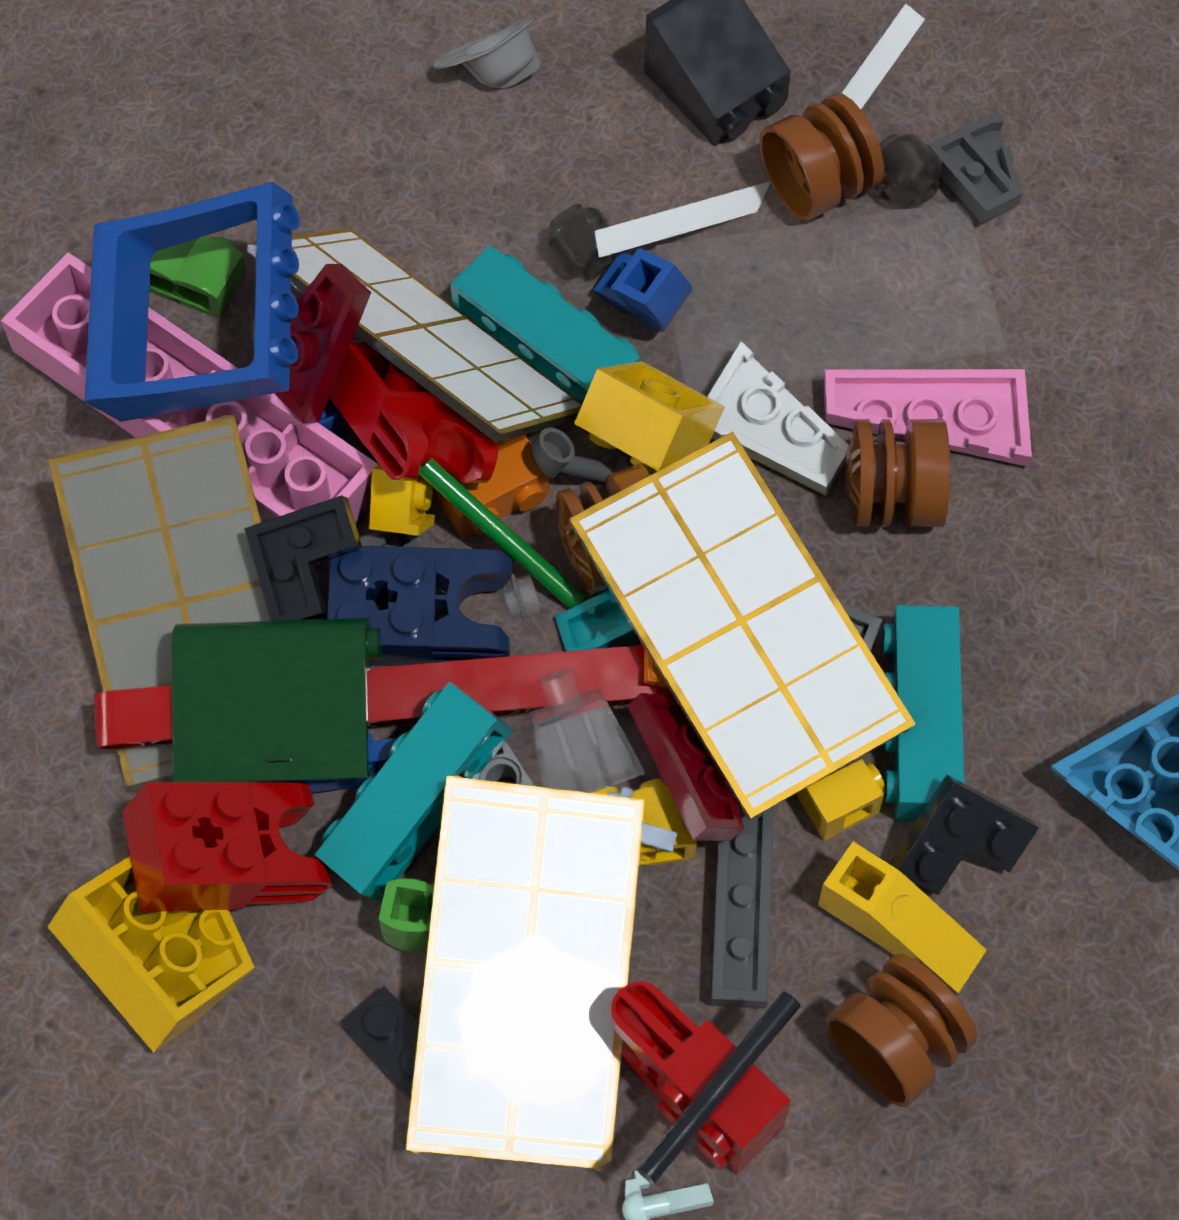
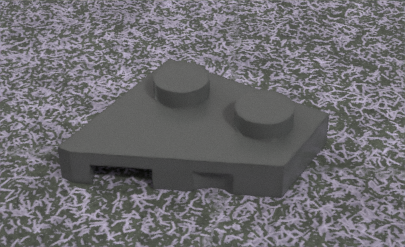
[923,111,1023,223]

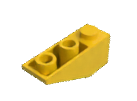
[818,841,987,995]

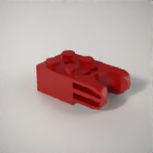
[329,342,499,483]
[122,782,332,912]
[611,981,791,1175]

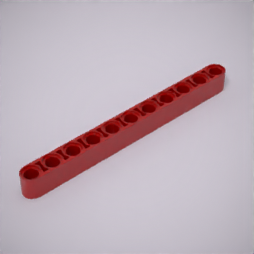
[93,645,676,749]

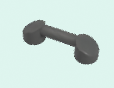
[531,428,654,483]

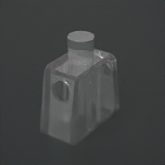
[529,669,645,794]

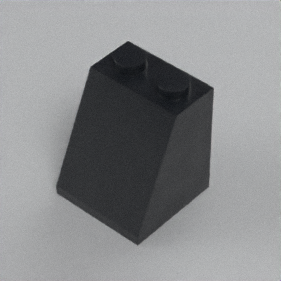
[644,0,791,147]

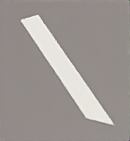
[841,4,925,109]
[594,181,770,258]

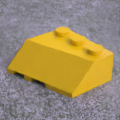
[47,856,255,1053]

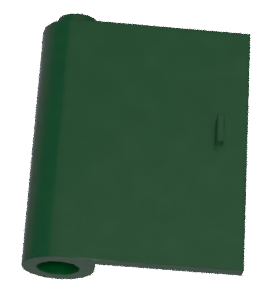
[171,617,382,782]

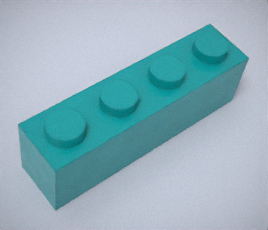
[451,245,641,403]
[882,605,964,821]
[315,681,514,902]

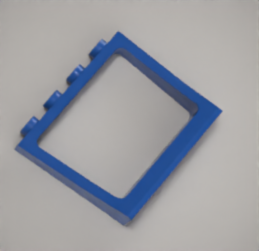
[85,182,300,422]

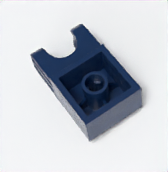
[327,546,512,666]

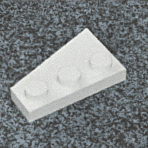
[707,341,849,496]

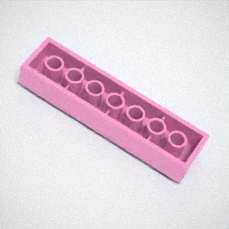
[1,252,378,565]

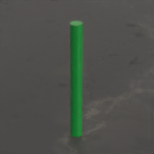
[418,458,585,609]

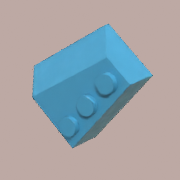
[1051,694,1179,871]

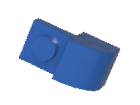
[594,248,693,332]

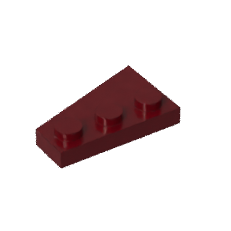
[248,264,372,423]
[627,693,744,841]

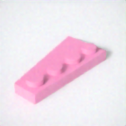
[823,369,1032,467]

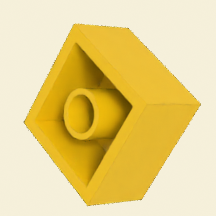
[574,361,725,473]

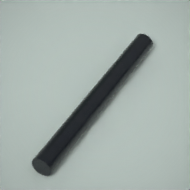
[636,991,801,1185]

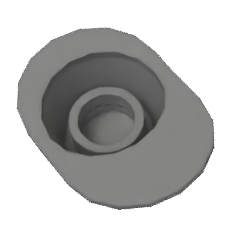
[433,15,541,88]

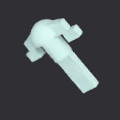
[622,1170,714,1220]

